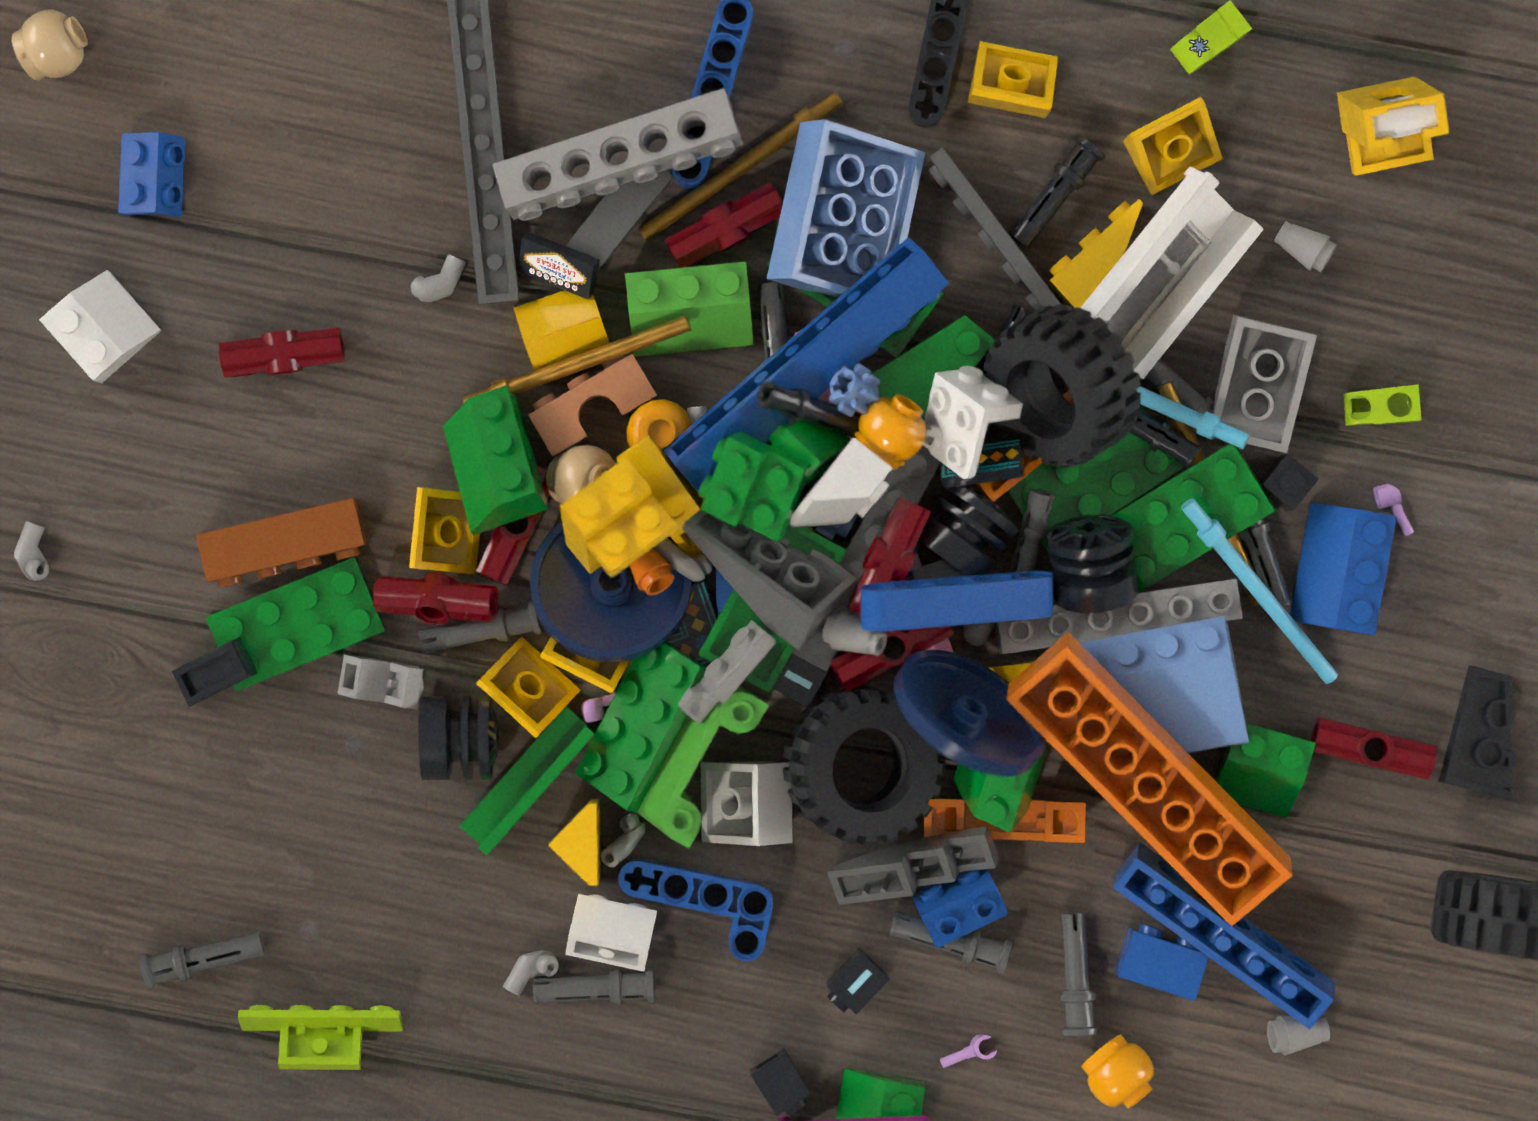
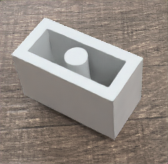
[565,894,657,972]

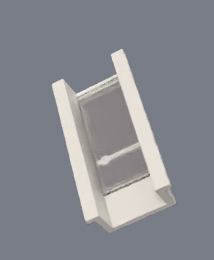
[1081,166,1264,379]

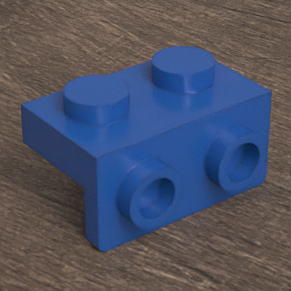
[118,132,185,217]
[911,869,1008,948]

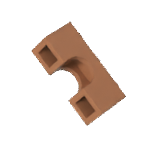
[528,354,658,457]

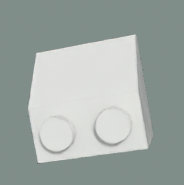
[39,270,162,383]
[789,438,892,528]
[701,761,792,846]

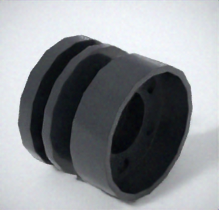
[917,486,1019,576]
[1047,515,1138,613]
[418,695,499,780]

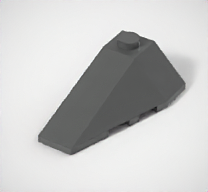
[682,509,857,650]

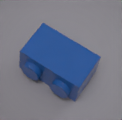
[1114,923,1209,1001]

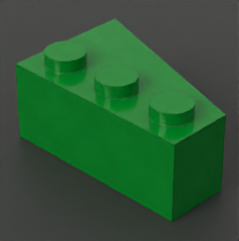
[871,315,995,420]

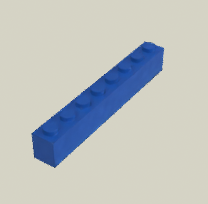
[663,238,949,492]

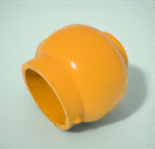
[854,394,927,470]
[626,399,693,464]
[1081,1034,1154,1109]

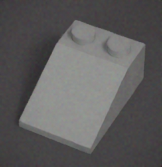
[1212,314,1317,453]

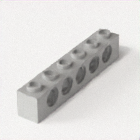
[492,88,743,221]
[995,579,1243,654]

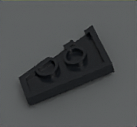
[1439,665,1518,802]

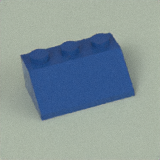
[1289,503,1397,636]

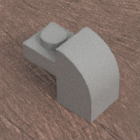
[338,654,424,709]

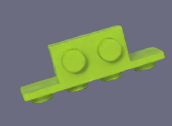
[238,1005,403,1070]

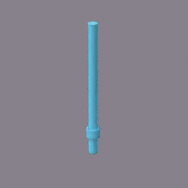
[1137,386,1250,449]
[1181,498,1338,684]

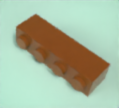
[196,498,369,588]

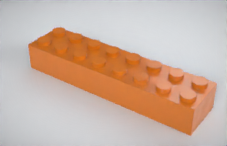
[1007,632,1292,926]

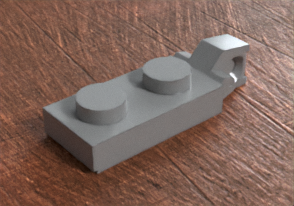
[678,621,775,724]

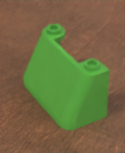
[637,686,769,848]

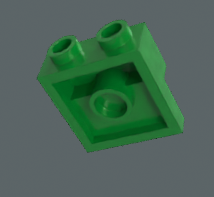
[699,431,811,542]

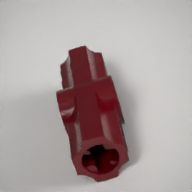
[665,182,783,268]
[219,327,345,378]
[476,466,550,587]
[847,497,931,615]
[373,572,499,626]
[830,626,954,692]
[1310,717,1437,780]

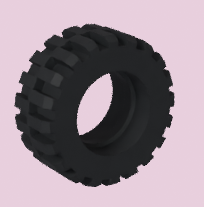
[984,304,1141,468]
[783,686,945,845]
[1430,870,1538,961]

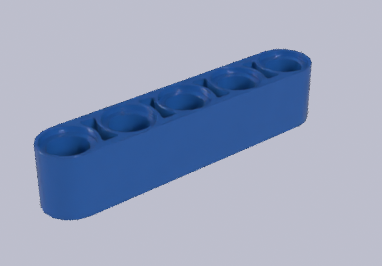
[671,0,753,189]
[861,571,1053,631]

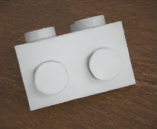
[922,366,1023,479]

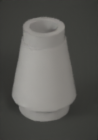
[1274,221,1337,273]
[823,611,887,656]
[1267,1016,1330,1056]

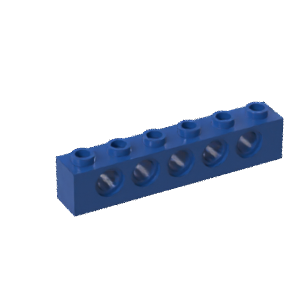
[1113,842,1335,1029]

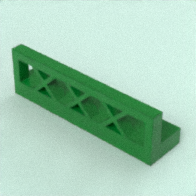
[459,706,596,855]

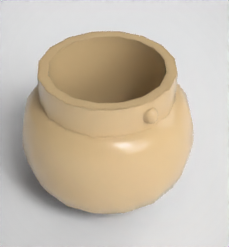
[11,9,88,81]
[546,445,616,503]

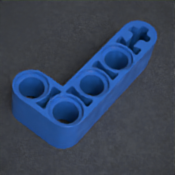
[618,858,773,961]

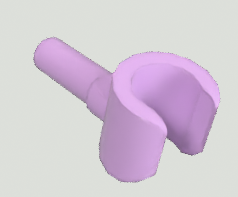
[1373,484,1414,536]
[581,692,616,722]
[940,1034,997,1068]

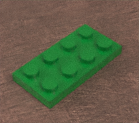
[1007,404,1184,555]
[1111,443,1276,593]
[698,525,847,693]
[206,557,386,692]
[575,641,706,813]

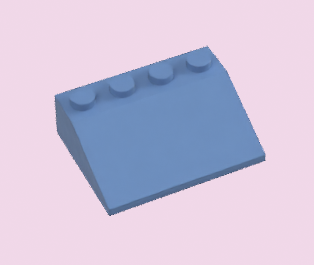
[767,120,925,298]
[1080,616,1249,754]

